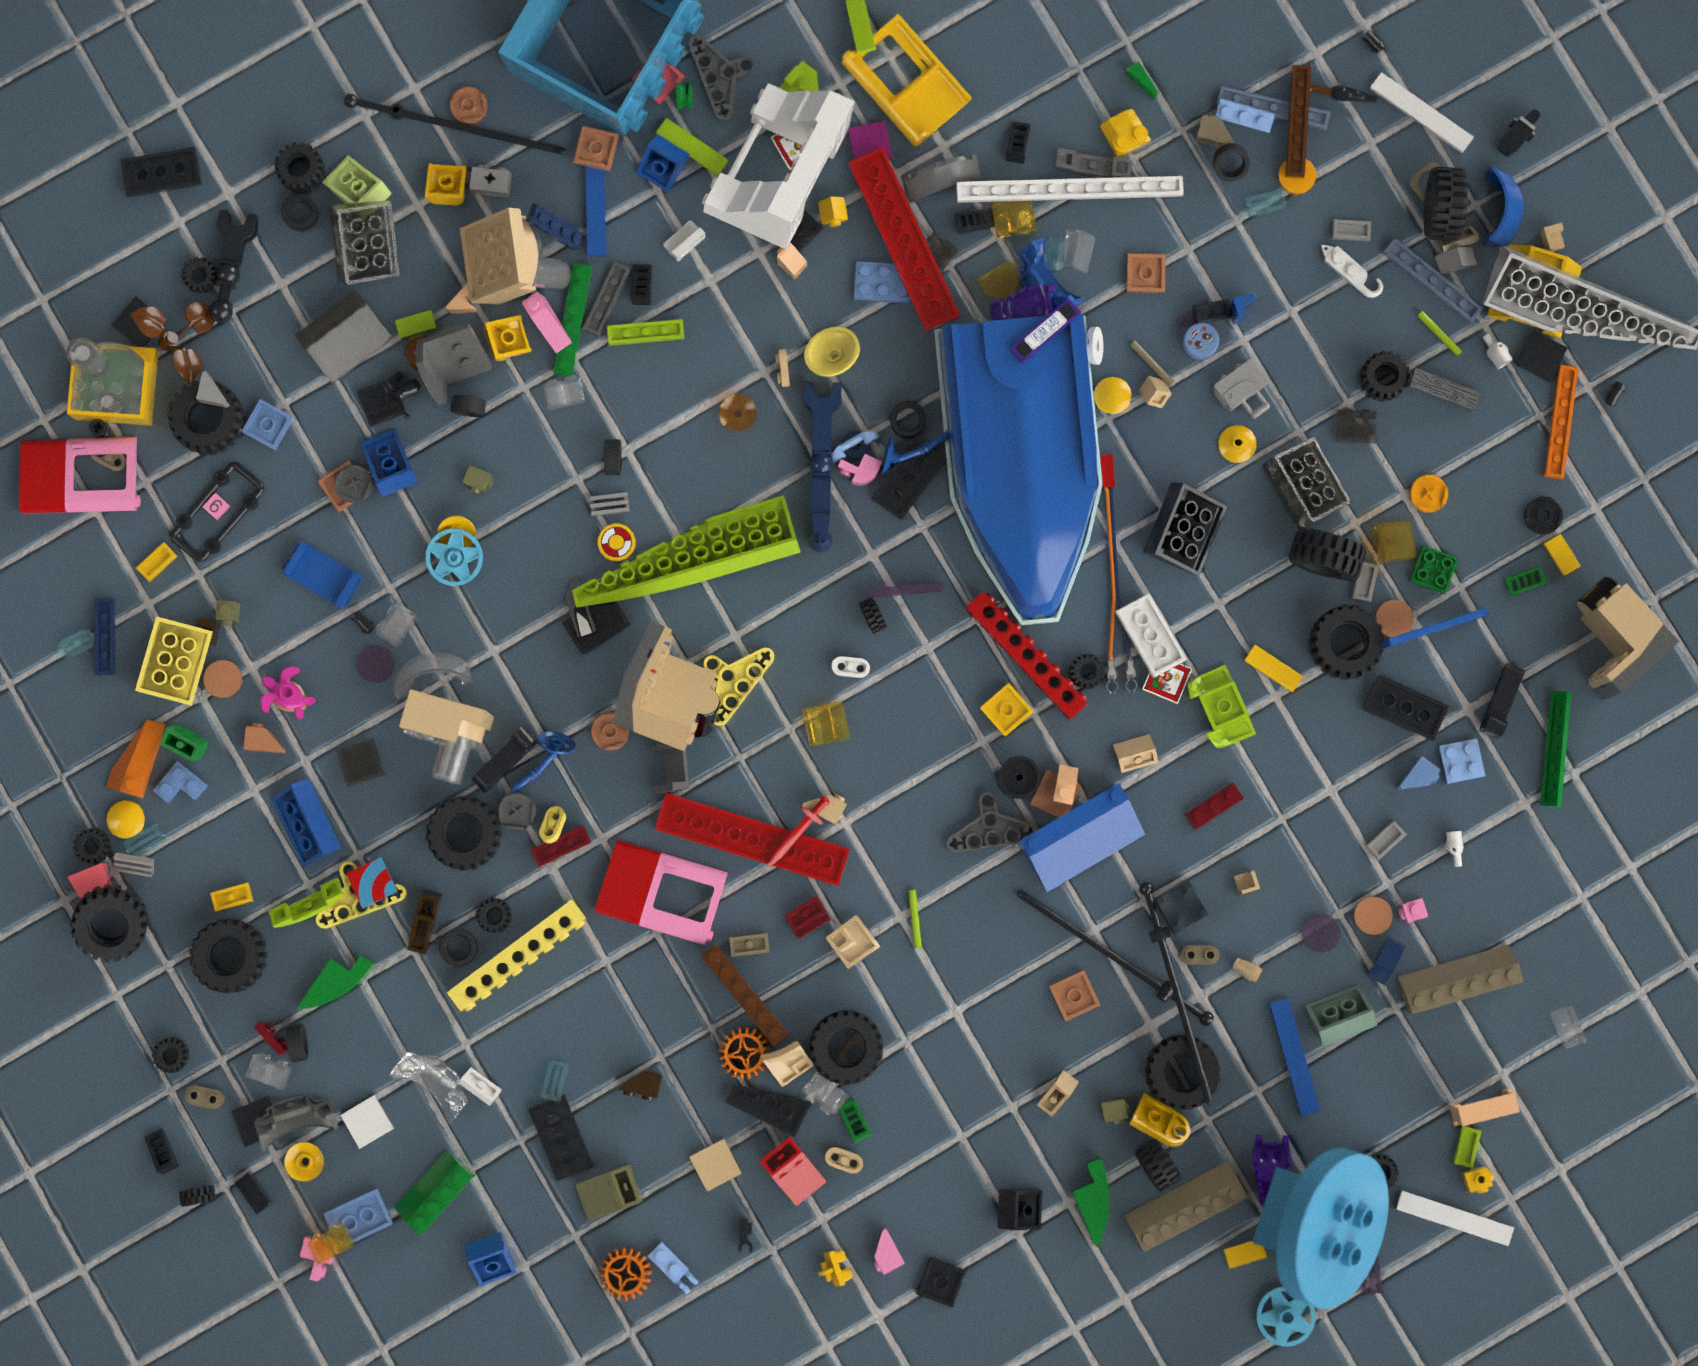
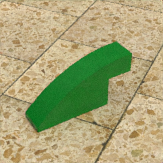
[298,955,376,1009]
[1072,1157,1109,1247]

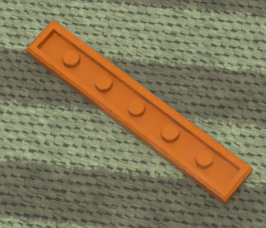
[1544,365,1579,480]

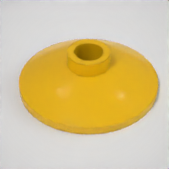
[1218,425,1256,463]
[438,516,476,547]
[285,1142,324,1182]

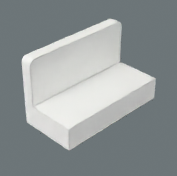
[663,220,706,261]

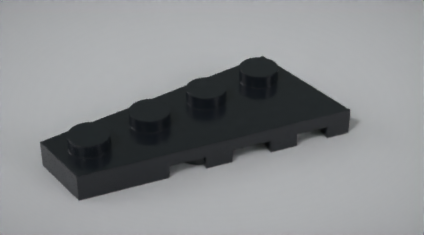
[725,1084,812,1137]

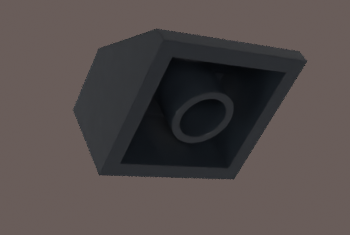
[997,1189,1042,1230]

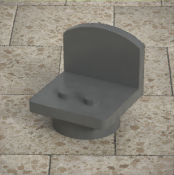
[416,324,491,405]

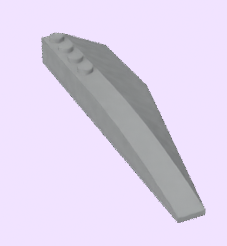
[1483,246,1698,350]

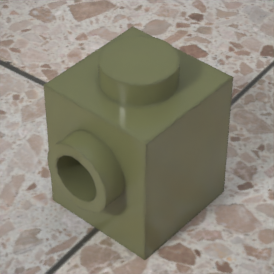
[462,465,494,495]
[216,600,240,626]
[1100,1098,1130,1125]

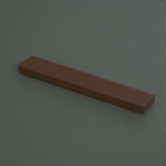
[1285,65,1311,178]

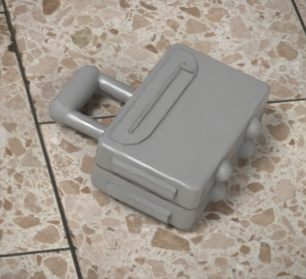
[1212,359,1270,419]

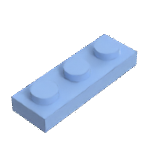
[1215,98,1275,133]

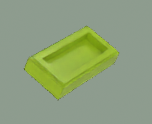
[395,310,437,340]
[1453,1125,1482,1168]

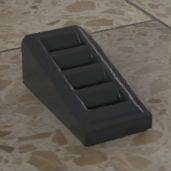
[1006,121,1031,164]
[954,208,995,234]
[631,265,652,305]
[145,1129,179,1174]

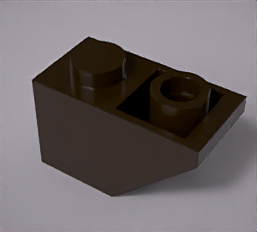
[619,1071,663,1101]

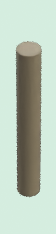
[1130,341,1174,386]

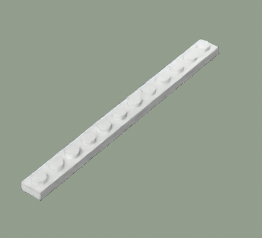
[956,176,1183,202]

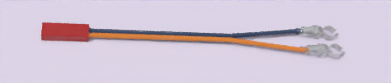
[1100,454,1137,694]

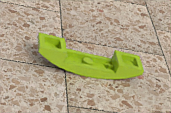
[268,878,344,928]

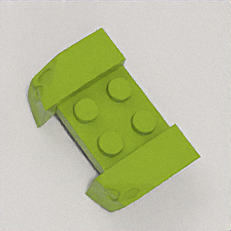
[1188,665,1256,748]

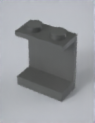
[649,742,689,794]

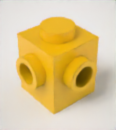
[818,197,848,227]
[1461,1166,1494,1194]

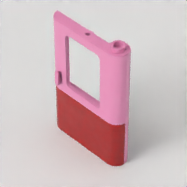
[19,437,141,514]
[595,840,728,945]

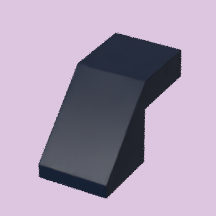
[1367,937,1406,985]

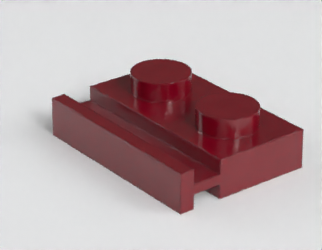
[784,896,831,940]
[254,1022,288,1056]

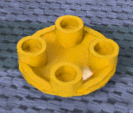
[1094,377,1132,414]
[106,800,145,839]

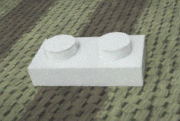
[459,1067,502,1106]

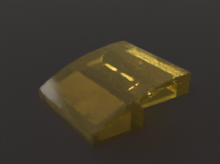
[991,201,1037,238]
[802,701,850,747]

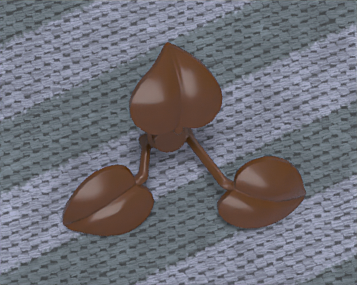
[130,302,215,384]

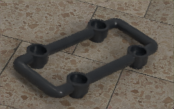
[170,462,265,562]

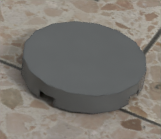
[334,465,374,503]
[498,792,536,831]

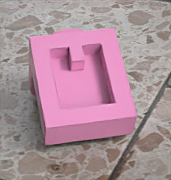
[1398,898,1428,923]

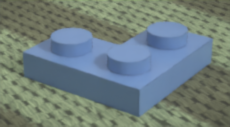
[153,761,208,803]

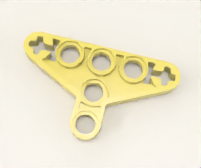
[704,648,775,726]
[316,861,407,929]

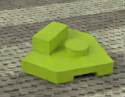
[779,60,819,92]

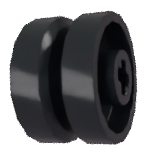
[997,756,1041,800]

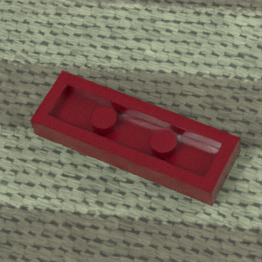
[1185,783,1244,830]
[531,825,592,868]

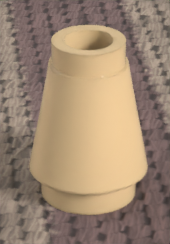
[1232,958,1263,983]

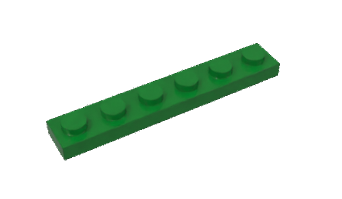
[553,263,593,377]
[1540,691,1571,807]

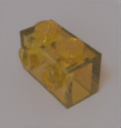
[307,1224,354,1265]

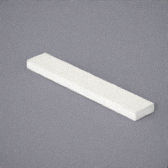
[1370,72,1474,153]
[1395,1190,1514,1246]

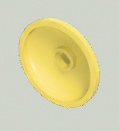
[804,327,860,377]

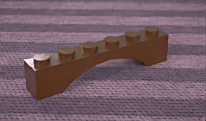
[701,944,789,1046]

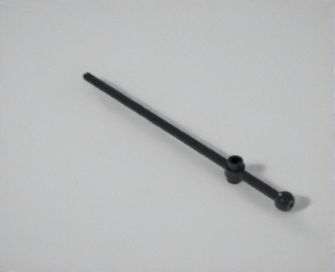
[344,94,566,155]
[1139,882,1213,1106]
[1017,891,1214,1026]

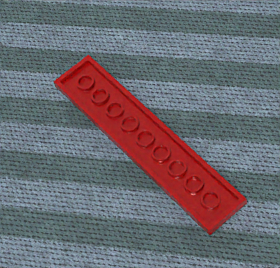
[848,147,961,332]
[654,793,850,886]

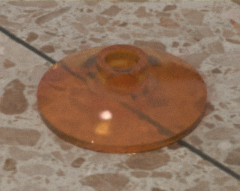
[719,394,757,432]

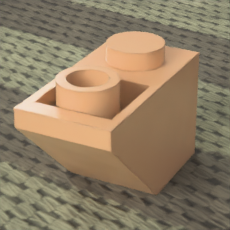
[777,243,807,280]

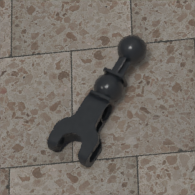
[209,209,259,323]

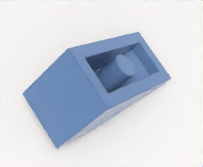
[1396,756,1440,790]

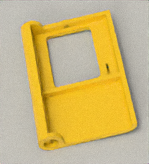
[841,14,972,147]

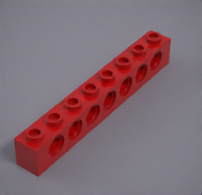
[965,591,1088,721]

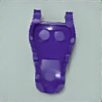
[989,284,1056,321]
[1252,1134,1291,1207]

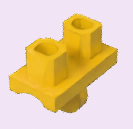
[818,1251,852,1287]

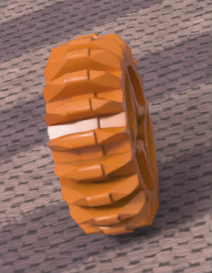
[718,1027,770,1079]
[599,1247,652,1301]

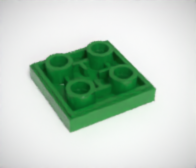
[1409,545,1459,595]

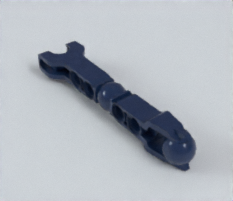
[804,382,842,553]

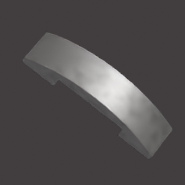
[1055,148,1132,178]

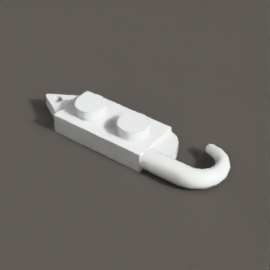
[1321,245,1383,298]

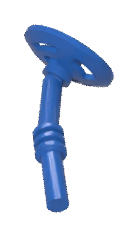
[881,430,950,474]
[510,732,576,792]

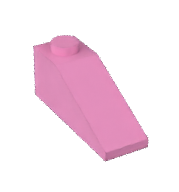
[522,292,572,353]

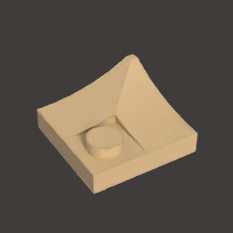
[825,915,881,969]
[761,1041,814,1087]

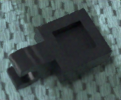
[738,1218,753,1252]

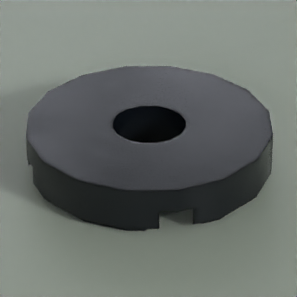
[1524,496,1563,535]

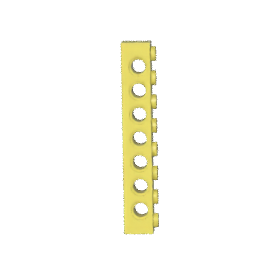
[447,899,587,1012]

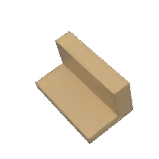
[1113,734,1158,773]

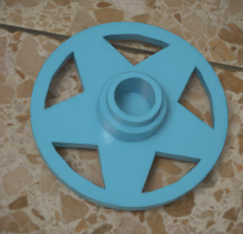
[426,529,483,586]
[1256,1287,1316,1346]

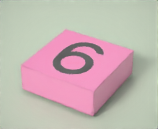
[203,493,230,520]

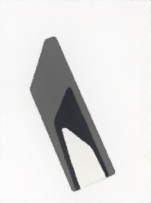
[565,575,596,637]

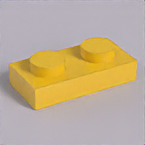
[210,883,254,912]

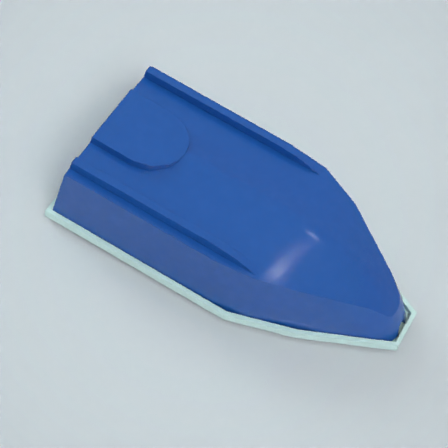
[934,314,1103,626]

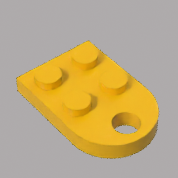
[1129,1093,1190,1147]

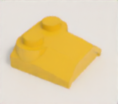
[1099,109,1151,158]
[425,163,467,205]
[484,315,532,361]

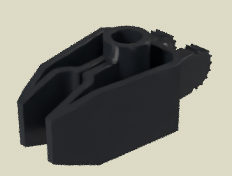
[1499,109,1540,157]

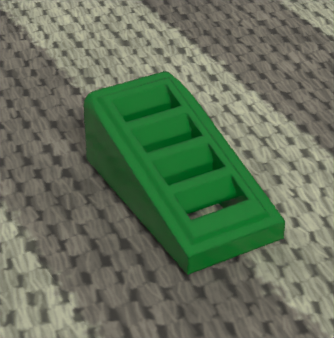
[1125,61,1158,100]
[1504,566,1548,596]
[837,1098,873,1144]

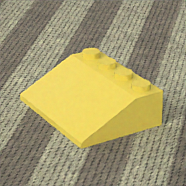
[135,616,213,706]

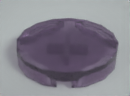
[356,645,395,683]
[1301,914,1341,953]

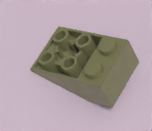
[575,1164,643,1221]

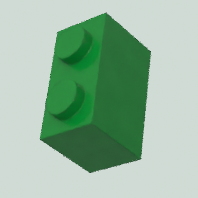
[160,723,209,762]

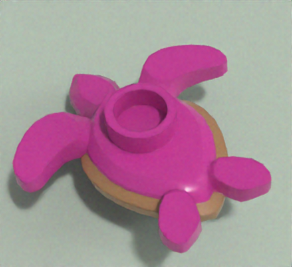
[261,667,316,720]

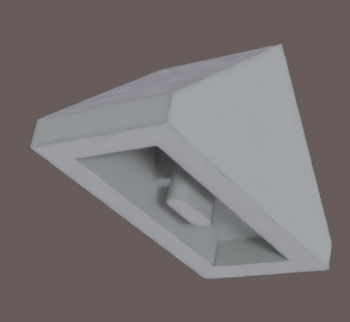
[1435,247,1477,274]
[196,371,230,408]

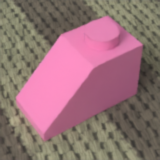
[873,1227,905,1275]

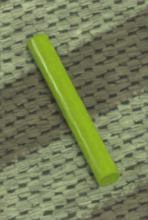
[1417,311,1462,356]
[908,890,922,948]

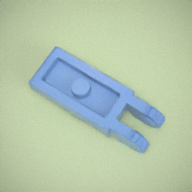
[648,1242,699,1294]

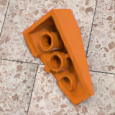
[106,719,166,798]

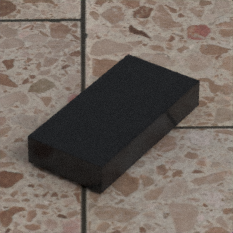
[1192,299,1232,324]

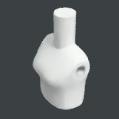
[1483,334,1512,369]
[1445,831,1463,867]

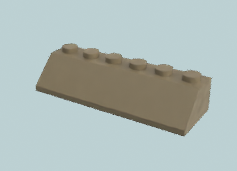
[1397,945,1524,1014]
[1124,1161,1248,1252]

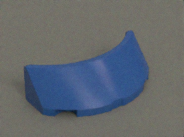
[1484,166,1524,247]
[1019,238,1084,311]

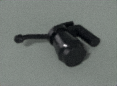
[384,371,422,420]

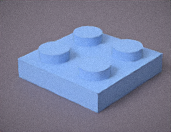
[1438,739,1485,784]

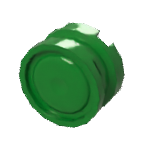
[676,83,693,109]

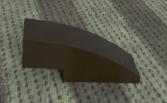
[407,890,442,955]

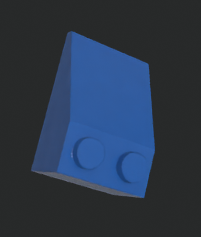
[360,428,418,497]

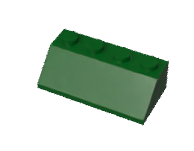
[395,1150,476,1236]

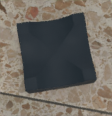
[1154,881,1209,934]

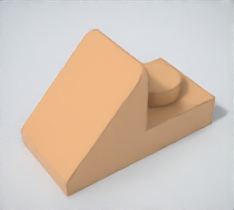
[445,284,477,314]

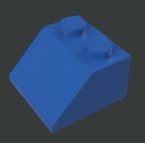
[636,135,690,192]
[464,1232,517,1286]

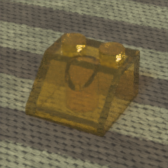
[1372,521,1417,565]

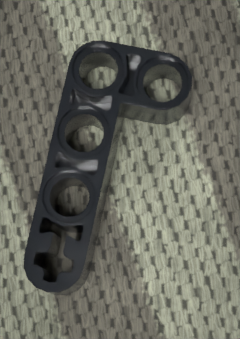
[1479,663,1525,739]
[471,726,538,793]

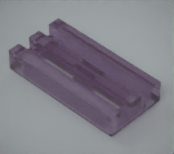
[1361,1255,1383,1295]

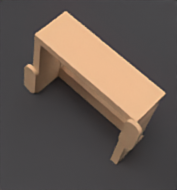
[1449,1088,1520,1127]

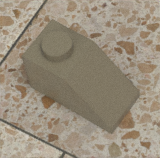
[1195,114,1235,148]

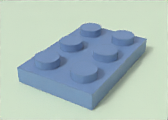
[854,261,911,304]
[324,1188,394,1250]

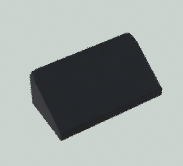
[235,1171,273,1214]

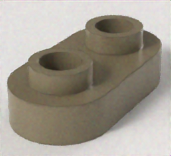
[91,454,127,473]
[1180,945,1220,965]
[185,1085,225,1109]

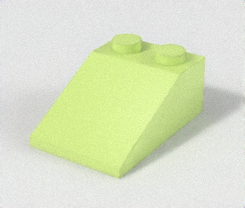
[322,156,392,220]

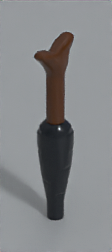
[1310,84,1377,103]

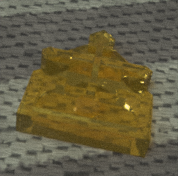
[976,260,1019,299]

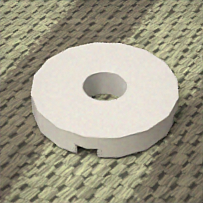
[1086,327,1103,365]

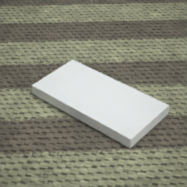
[1115,593,1187,678]

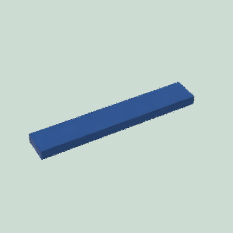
[585,166,607,257]
[1380,608,1489,649]
[1269,998,1320,1116]

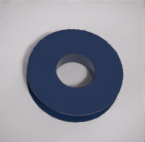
[842,431,870,460]

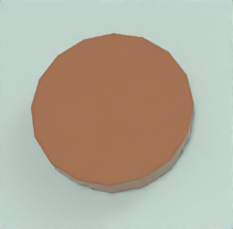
[450,87,488,125]
[1375,600,1414,638]
[203,660,243,698]
[591,712,629,751]
[1353,896,1393,935]

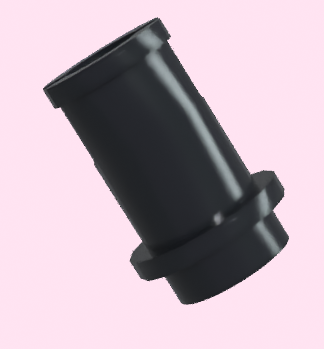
[1361,30,1385,54]
[1604,381,1626,407]
[350,610,375,635]

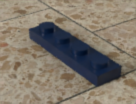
[526,203,583,250]
[94,598,116,676]

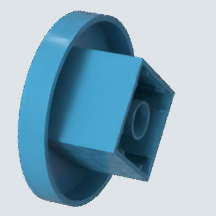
[1252,1148,1388,1309]

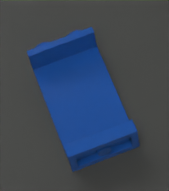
[282,540,364,610]

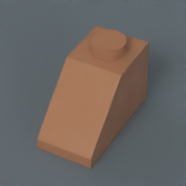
[243,723,286,754]

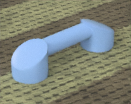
[831,431,879,464]

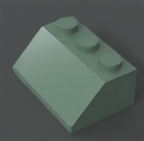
[1305,985,1377,1047]

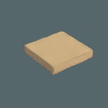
[690,1139,742,1192]

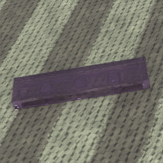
[867,582,944,598]

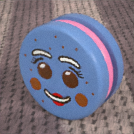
[1183,323,1219,360]

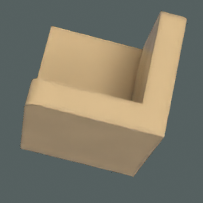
[1540,222,1565,252]
[1139,376,1172,408]
[1233,870,1260,895]

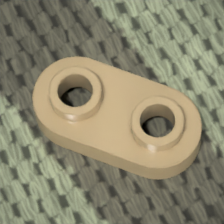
[775,349,790,387]
[825,1147,863,1174]

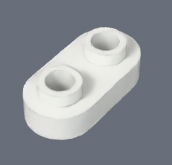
[832,656,870,678]

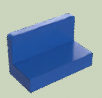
[1230,293,1256,325]

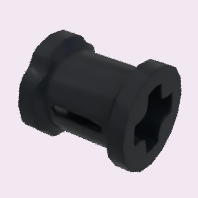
[89,419,110,438]

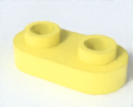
[539,806,566,843]

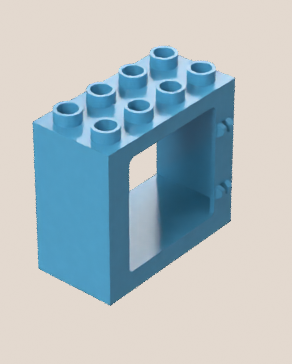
[498,0,704,137]

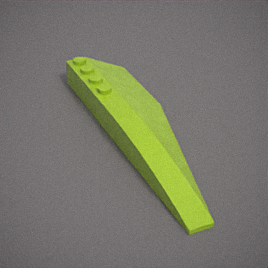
[572,495,801,607]

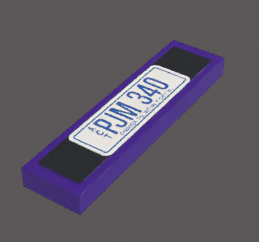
[1010,298,1081,364]

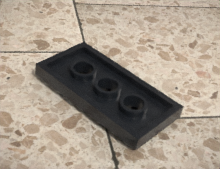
[120,147,202,198]
[871,437,946,521]
[1362,674,1449,741]
[528,1094,594,1182]

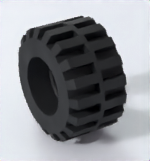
[274,142,326,194]
[1359,351,1410,402]
[1135,1139,1181,1193]

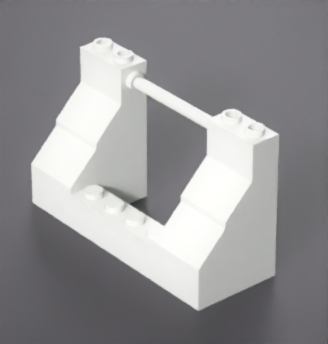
[702,83,854,249]

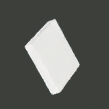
[340,1095,394,1149]

